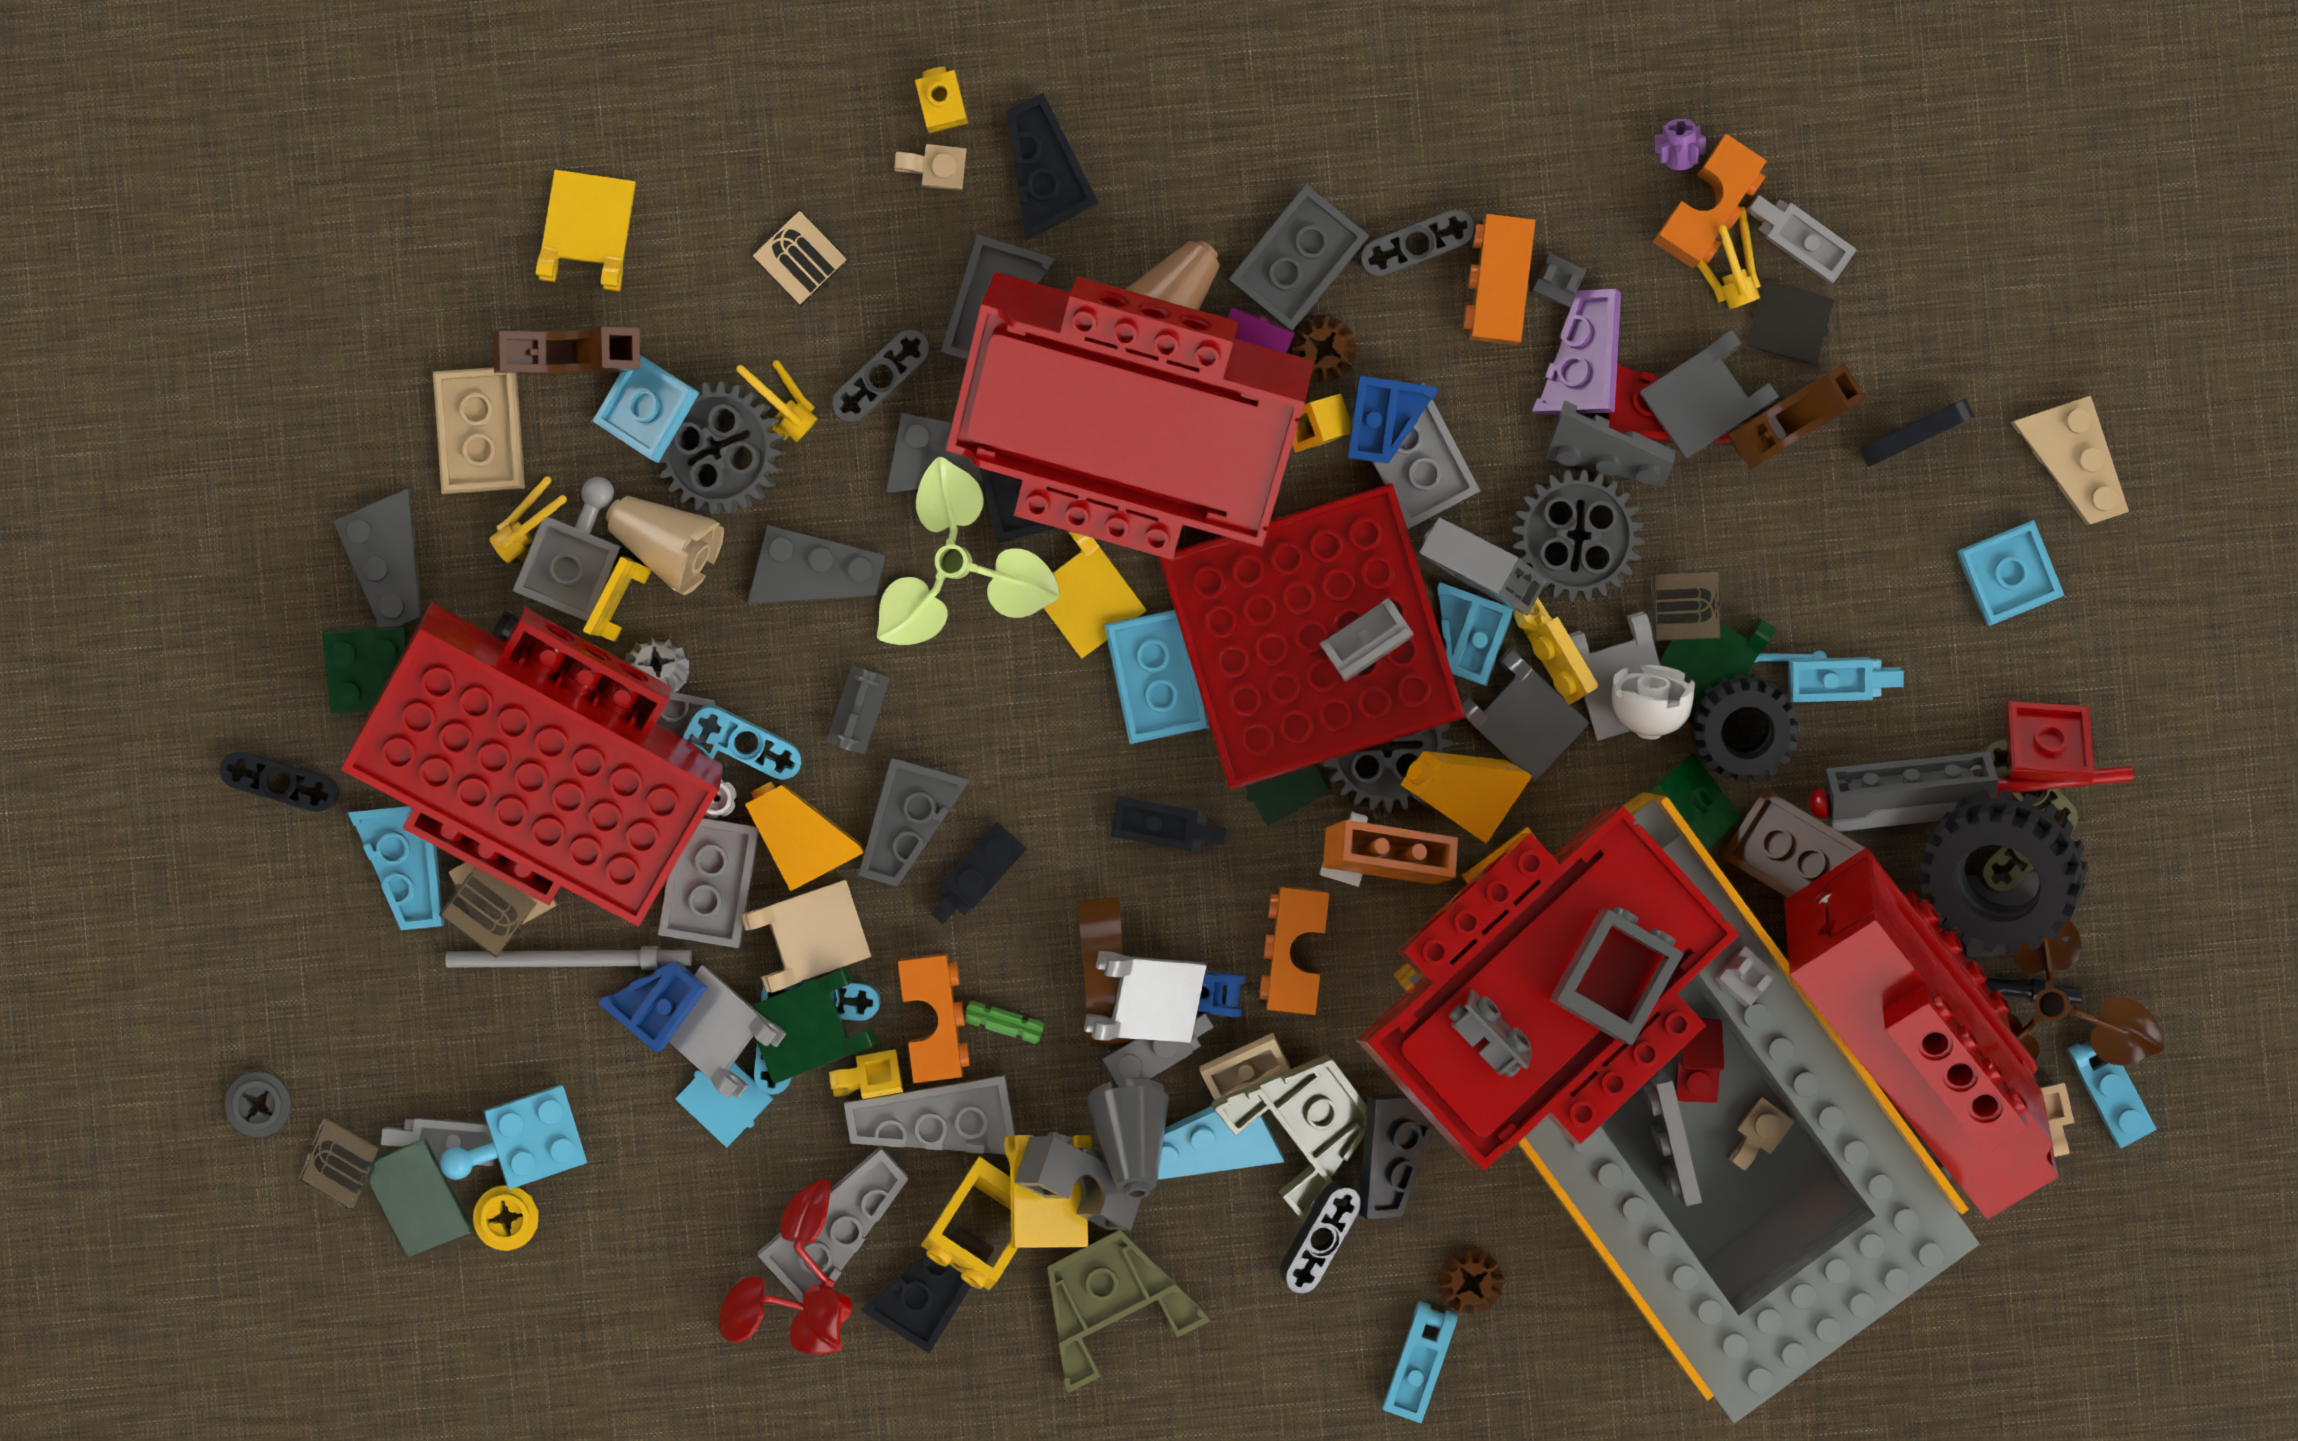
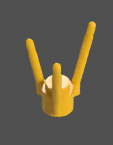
[1697,206,1761,310]
[736,360,818,442]
[489,476,567,564]

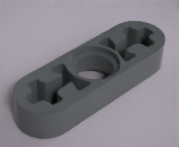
[1360,210,1474,278]
[832,330,930,423]

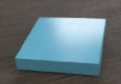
[592,354,700,463]
[1956,520,2065,626]

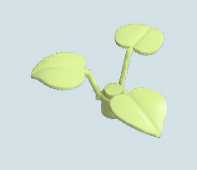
[877,457,1059,645]

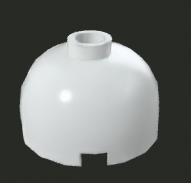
[1612,665,1695,739]

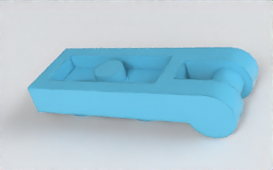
[2066,1040,2157,1148]
[1382,1300,1458,1424]

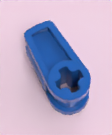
[1197,972,1245,1017]

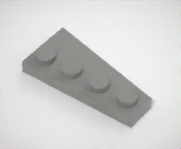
[758,1146,908,1303]

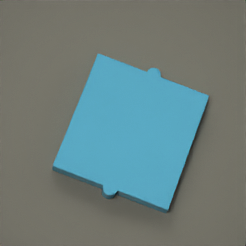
[676,1061,774,1148]

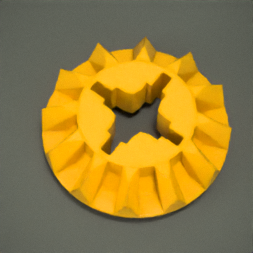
[473,1185,539,1251]

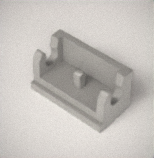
[1320,598,1414,682]

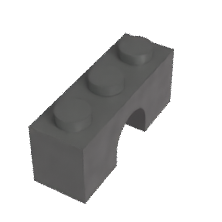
[1014,1132,1142,1230]

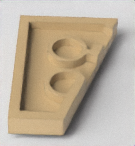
[2010,396,2129,525]

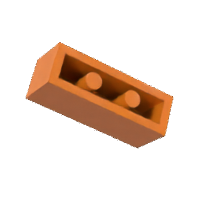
[1463,214,1535,345]
[1323,820,1458,885]

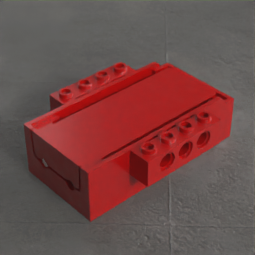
[946,272,1314,560]
[341,602,723,927]
[1356,806,1740,1171]
[1784,847,2059,1220]

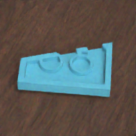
[348,806,444,930]
[1158,1106,1284,1180]

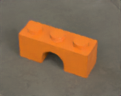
[1653,134,1767,269]
[1259,886,1329,1015]
[898,953,970,1083]

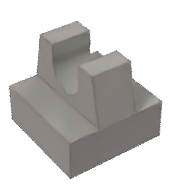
[1714,946,1777,1007]

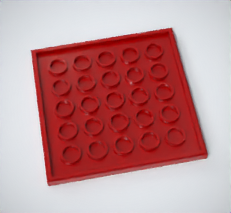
[1158,483,1466,791]

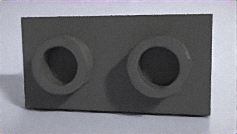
[826,665,890,755]
[1448,989,1533,1078]

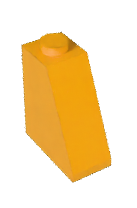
[1400,751,1532,844]
[745,781,865,891]

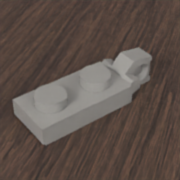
[1746,195,1857,284]
[1102,1012,1213,1087]
[381,1118,495,1166]

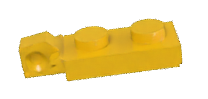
[1513,598,1598,705]

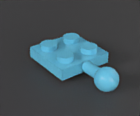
[440,1084,587,1189]

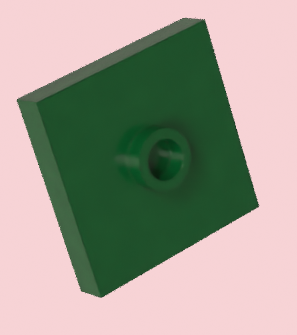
[1648,753,1741,851]

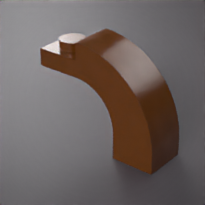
[493,327,641,376]
[1729,363,1866,470]
[1078,897,1131,1046]

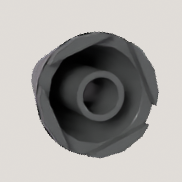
[1087,1078,1169,1199]

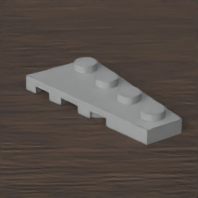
[844,1075,1015,1155]

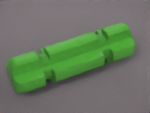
[964,1001,1044,1044]

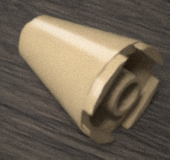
[606,496,724,595]

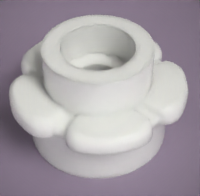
[705,779,737,818]

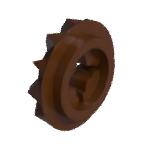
[1292,316,1357,382]
[1438,1249,1504,1315]

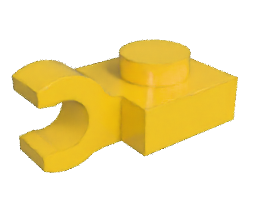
[829,1049,903,1100]

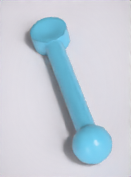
[1755,650,1827,662]

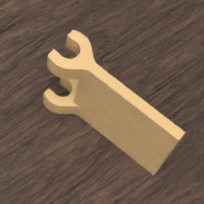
[740,880,872,993]

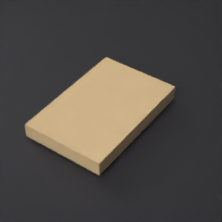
[433,367,525,494]

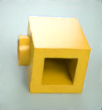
[915,67,968,133]
[1292,394,1351,453]

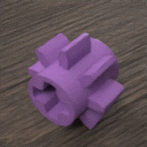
[1655,119,1706,170]

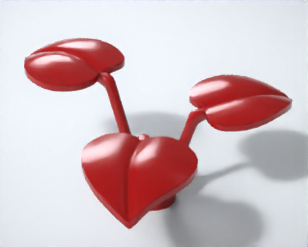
[719,1179,852,1355]

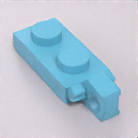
[1788,657,1904,702]

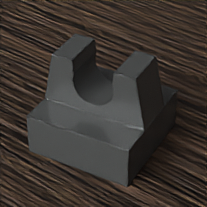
[1531,253,1587,308]

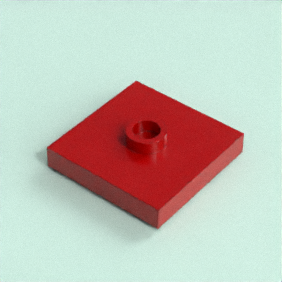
[2005,701,2095,783]

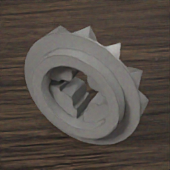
[625,637,689,695]

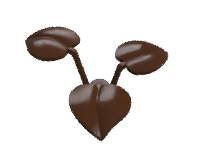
[2007,920,2165,1066]

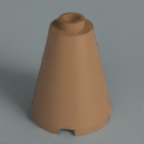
[1125,241,1220,310]

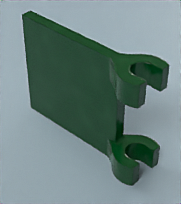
[1659,588,1776,709]
[751,967,878,1084]

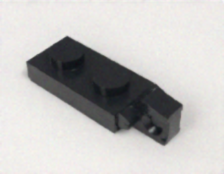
[1111,796,1227,851]
[931,822,1027,925]

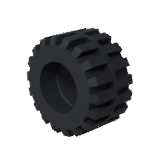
[1690,673,1799,783]

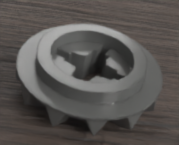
[225,1071,292,1137]

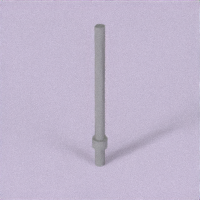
[445,946,692,970]

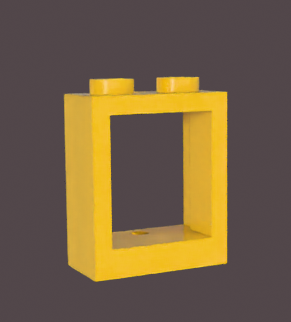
[921,1156,1018,1290]

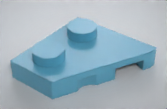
[1438,582,1514,686]

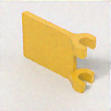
[536,170,636,292]
[1044,531,1147,659]
[583,555,652,642]
[1004,1135,1092,1248]

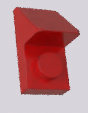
[1675,1018,1724,1103]

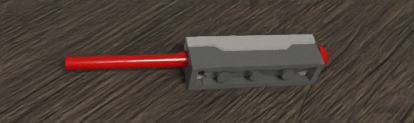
[1808,752,2134,831]

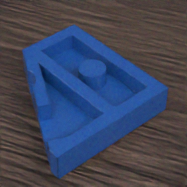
[1346,376,1438,464]
[598,962,708,1052]

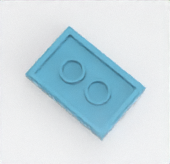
[1104,610,1209,744]

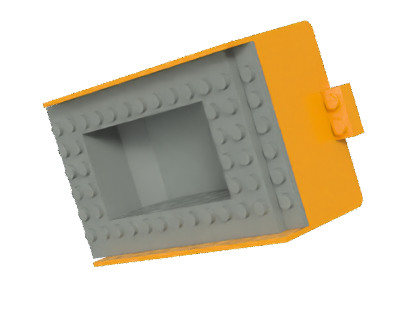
[1393,792,1980,1424]

